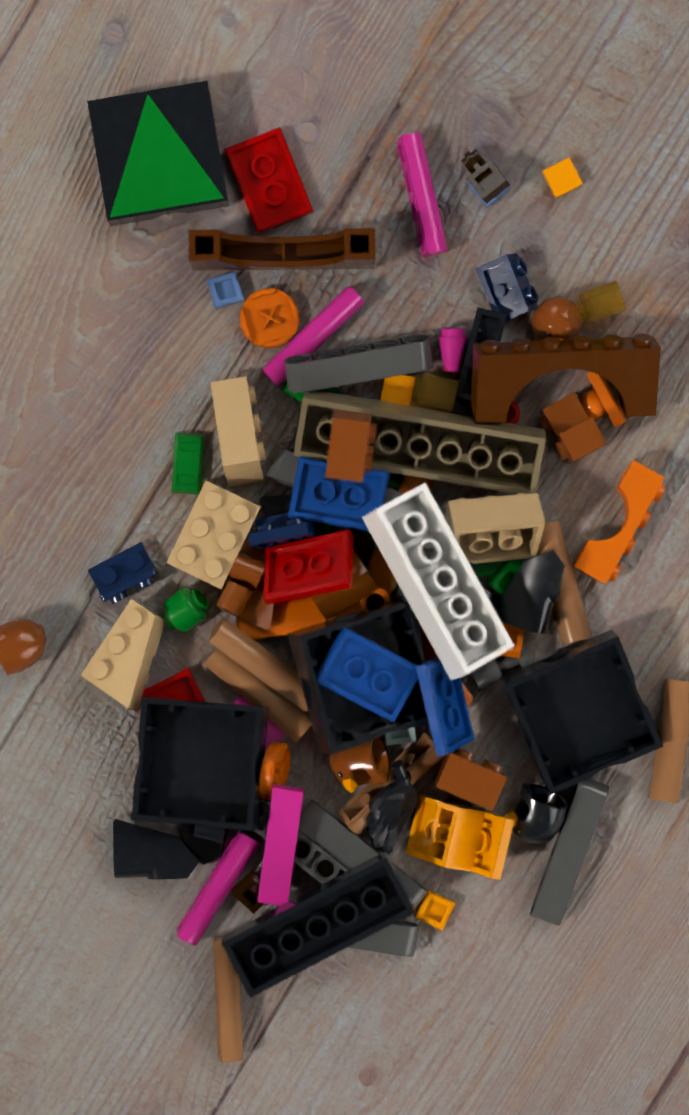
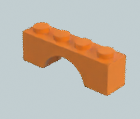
[572,460,666,584]

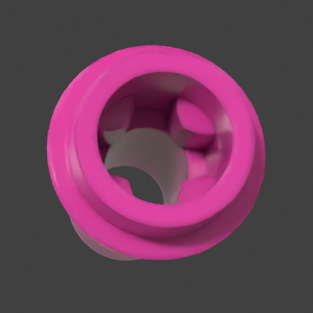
[438,328,468,372]

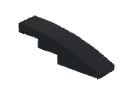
[451,307,507,417]

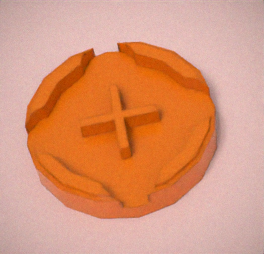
[239,288,300,349]
[259,741,291,802]

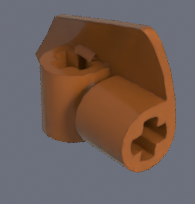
[216,540,274,630]

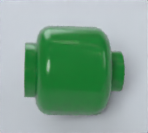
[163,587,209,632]

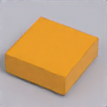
[542,157,583,199]
[380,375,416,406]
[415,889,456,931]

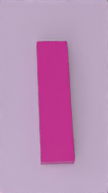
[257,784,304,906]

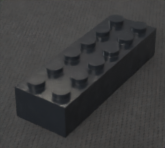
[221,851,415,998]

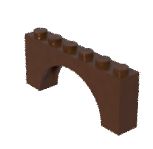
[189,228,375,270]
[471,334,661,424]

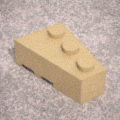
[210,376,266,488]
[81,599,165,712]

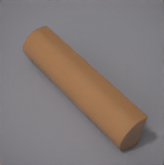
[537,520,592,645]
[209,618,308,712]
[204,648,312,743]
[648,678,689,803]
[337,731,445,836]
[213,936,243,1063]

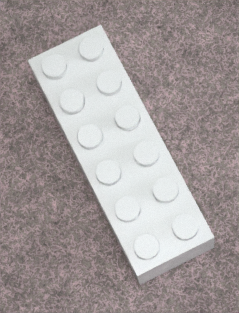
[362,483,515,681]

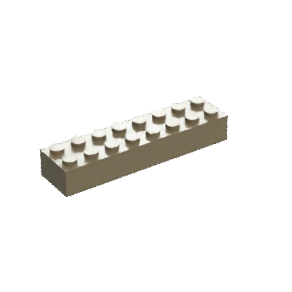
[294,390,546,494]

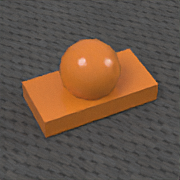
[579,372,627,427]

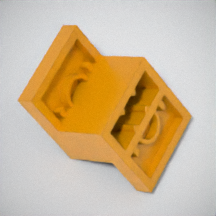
[405,794,515,880]

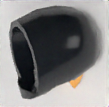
[505,783,567,844]

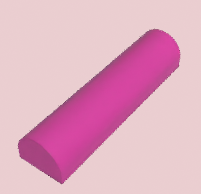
[396,132,448,258]
[262,286,365,387]
[176,830,260,946]

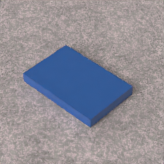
[288,457,390,532]
[315,627,418,723]
[416,656,474,756]

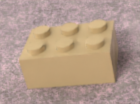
[166,481,262,590]
[444,493,546,564]

